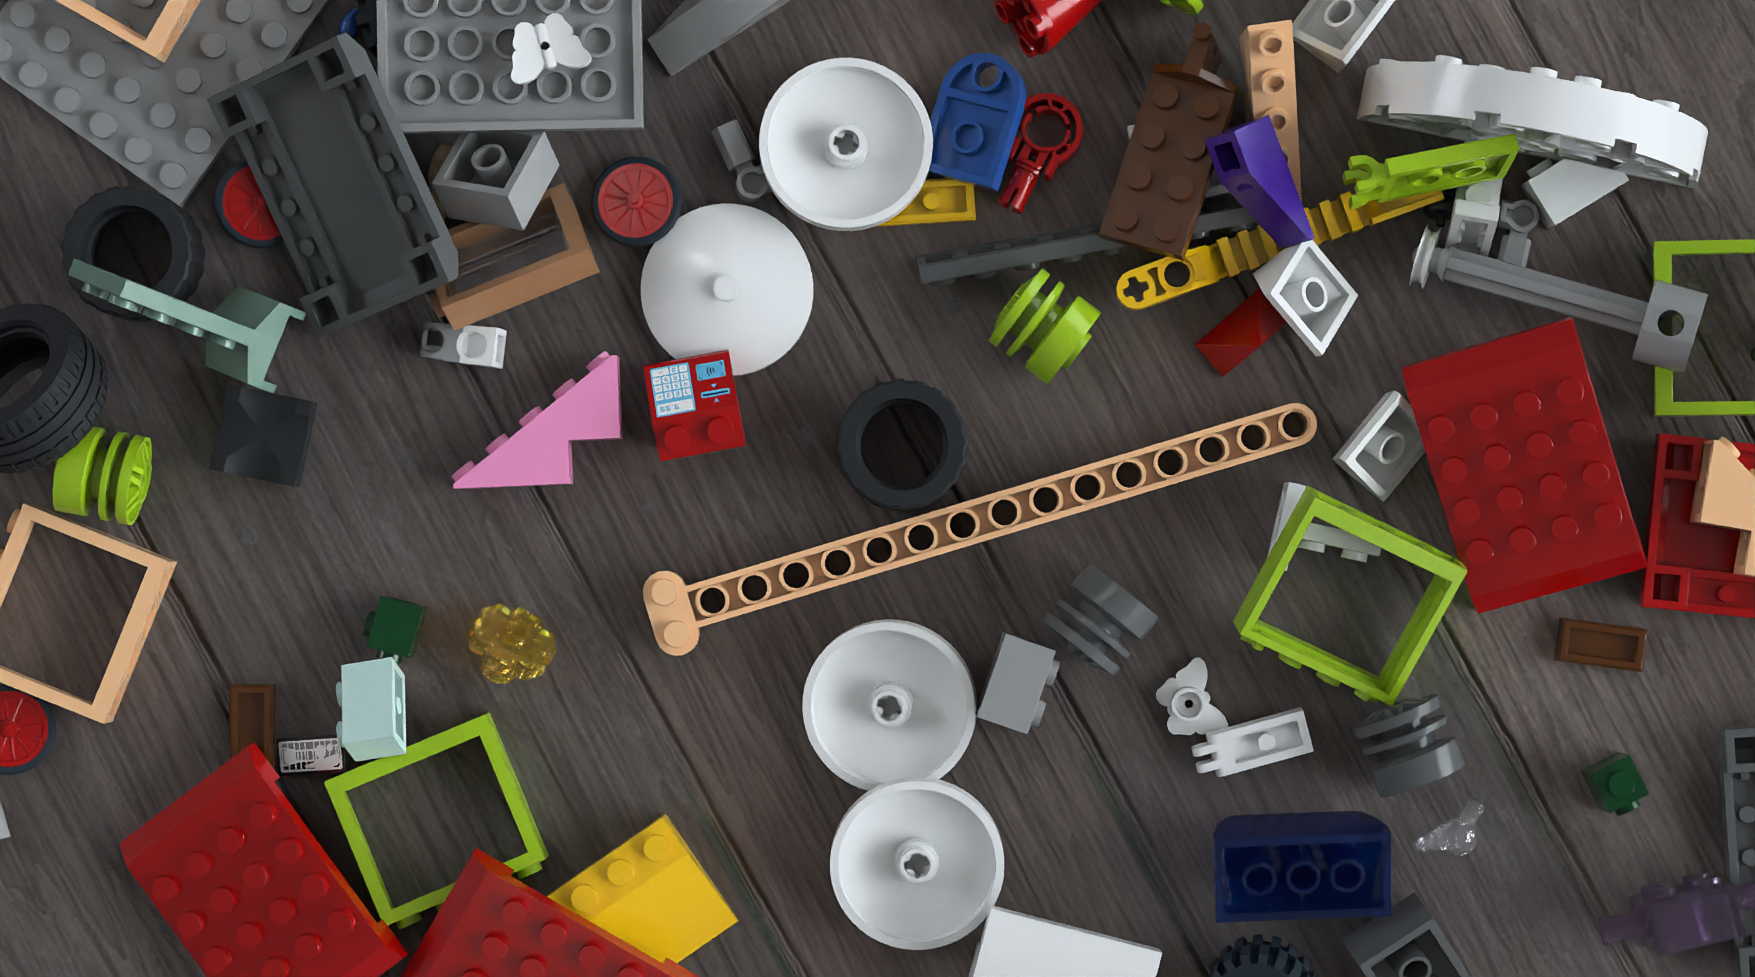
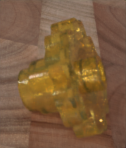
[467,604,557,684]

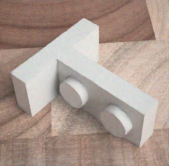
[1444,140,1503,257]
[1267,482,1381,571]

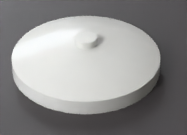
[759,58,933,231]
[641,203,814,376]
[802,619,977,791]
[830,777,1004,950]

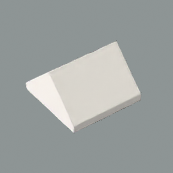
[1292,0,1395,73]
[1253,240,1358,357]
[1331,390,1425,502]

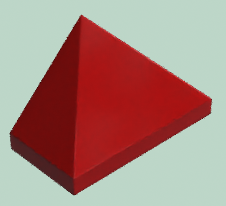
[1195,288,1287,377]

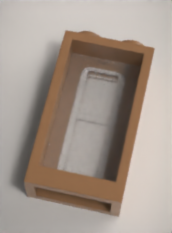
[429,183,600,331]

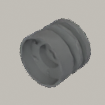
[1042,562,1159,677]
[1352,695,1466,798]

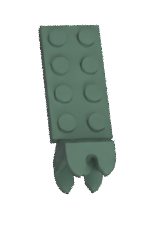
[68,258,306,393]

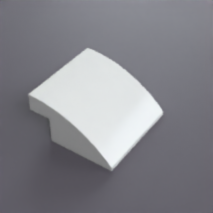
[968,905,1162,977]

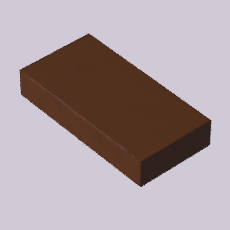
[1554,618,1648,672]
[229,684,276,770]

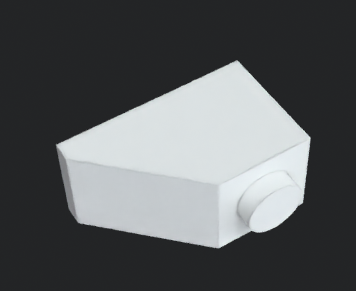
[1520,158,1629,229]

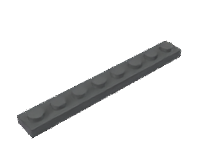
[916,197,1256,287]

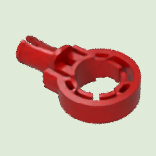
[997,93,1083,214]

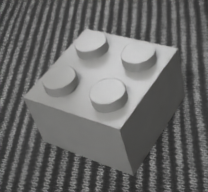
[432,130,560,231]
[976,632,1060,734]

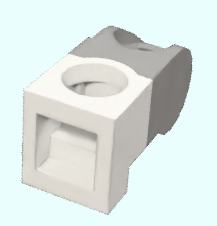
[419,323,507,369]

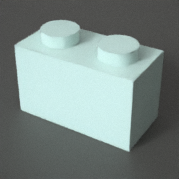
[336,657,406,762]

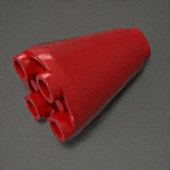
[994,0,1102,58]

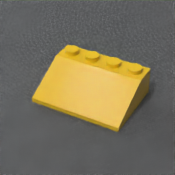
[546,813,739,963]

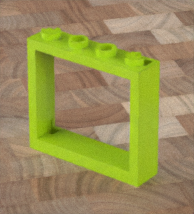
[1653,239,1755,417]
[1233,486,1468,706]
[324,712,549,930]

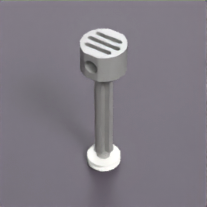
[1409,225,1708,374]

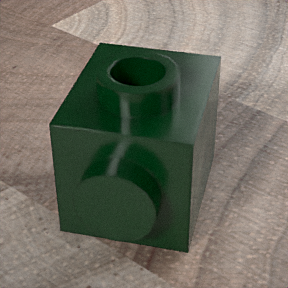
[363,596,428,664]
[1581,752,1649,816]

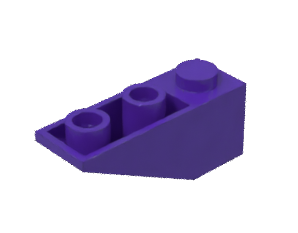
[1205,115,1315,248]

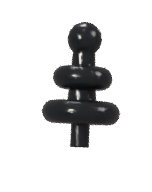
[1423,189,1455,227]

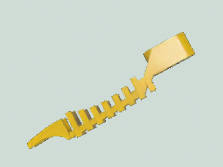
[1116,191,1444,311]

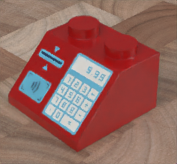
[643,349,746,462]

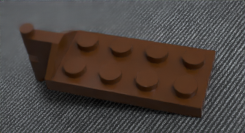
[1099,22,1240,261]

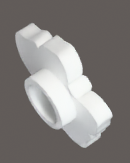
[511,13,592,85]
[1156,657,1228,735]

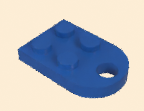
[928,53,1026,191]

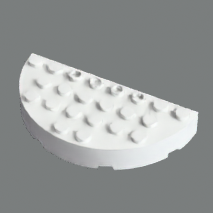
[1357,55,1708,188]

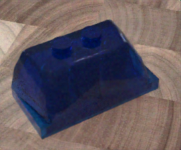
[1213,811,1391,923]

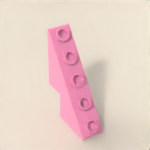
[451,351,623,489]

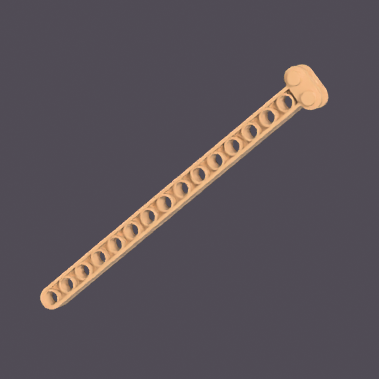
[643,403,1317,656]

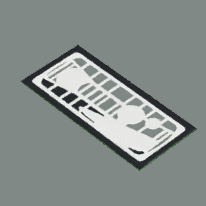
[276,734,346,776]

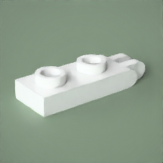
[1191,707,1314,777]

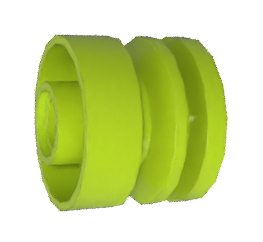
[988,268,1101,385]
[52,426,152,525]

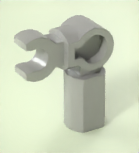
[711,119,772,203]
[1497,199,1539,267]

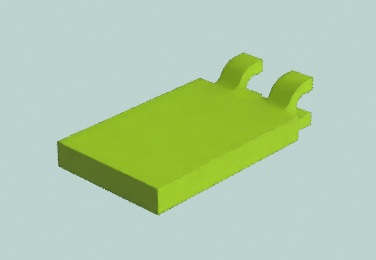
[1342,133,1520,209]

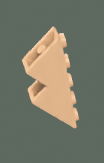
[1239,19,1302,202]
[1689,436,1755,578]

